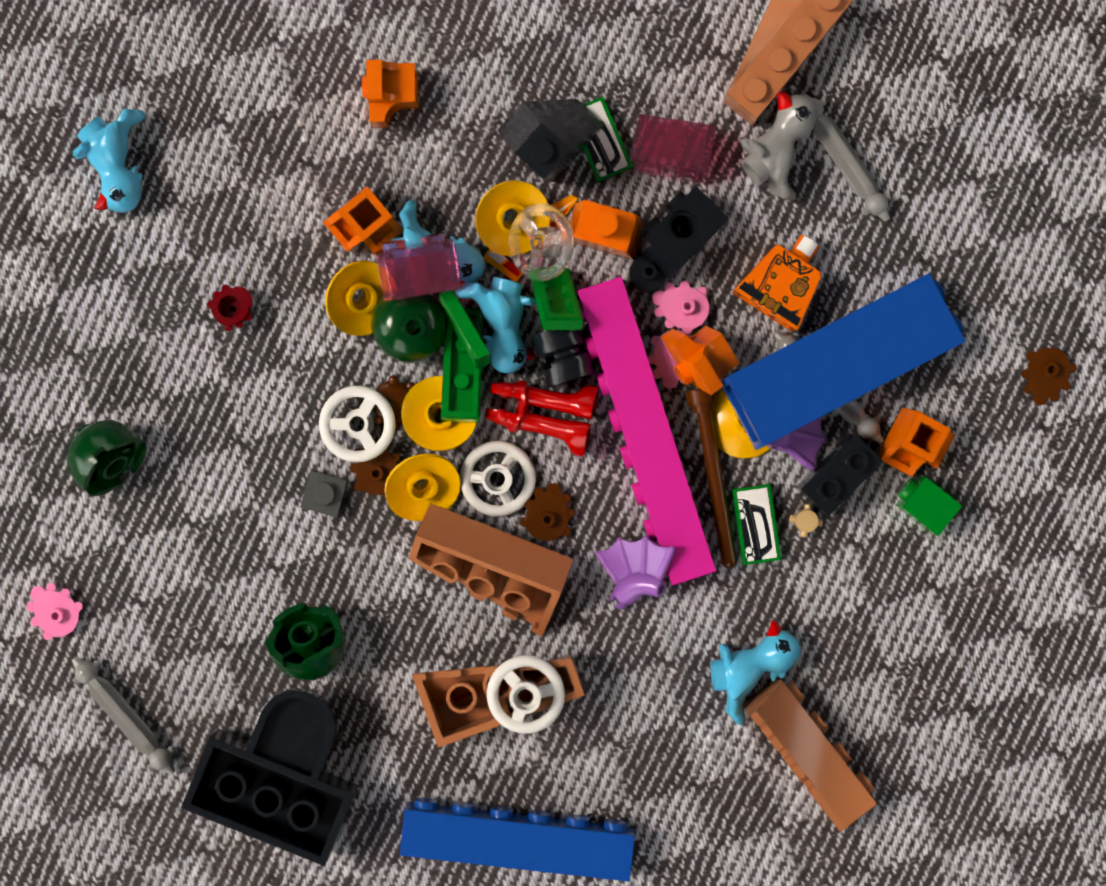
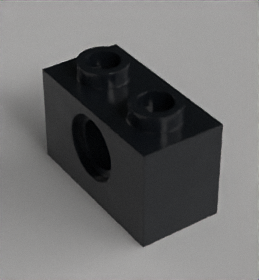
[636,186,729,280]
[795,434,884,516]

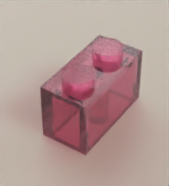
[631,114,716,182]
[375,233,462,302]

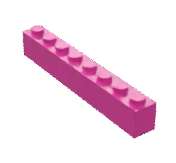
[577,276,716,585]

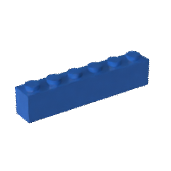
[399,798,635,882]

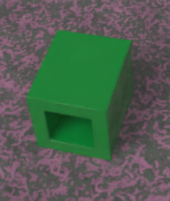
[895,476,962,536]

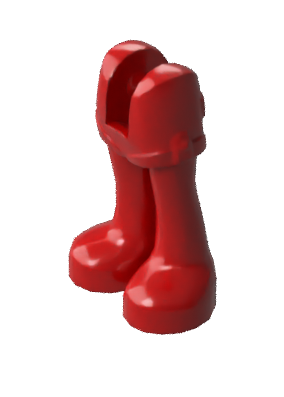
[485,380,599,458]

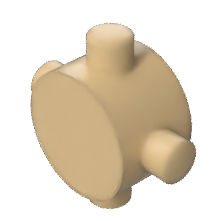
[789,504,823,537]

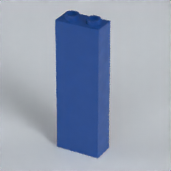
[722,273,966,450]

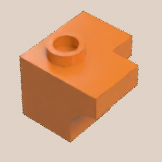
[362,59,419,128]
[323,186,404,255]
[661,326,740,395]
[877,407,955,477]

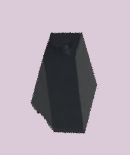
[498,99,605,182]

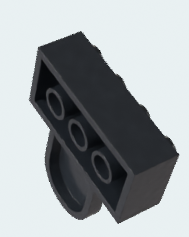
[181,688,359,867]

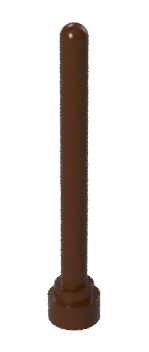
[685,389,737,569]

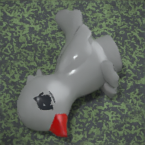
[739,92,817,201]

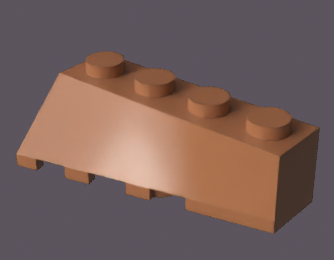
[723,0,853,126]
[408,503,573,637]
[412,653,585,748]
[743,677,877,832]

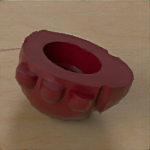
[207,284,253,332]

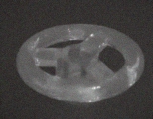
[508,203,574,281]

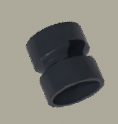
[532,330,595,388]

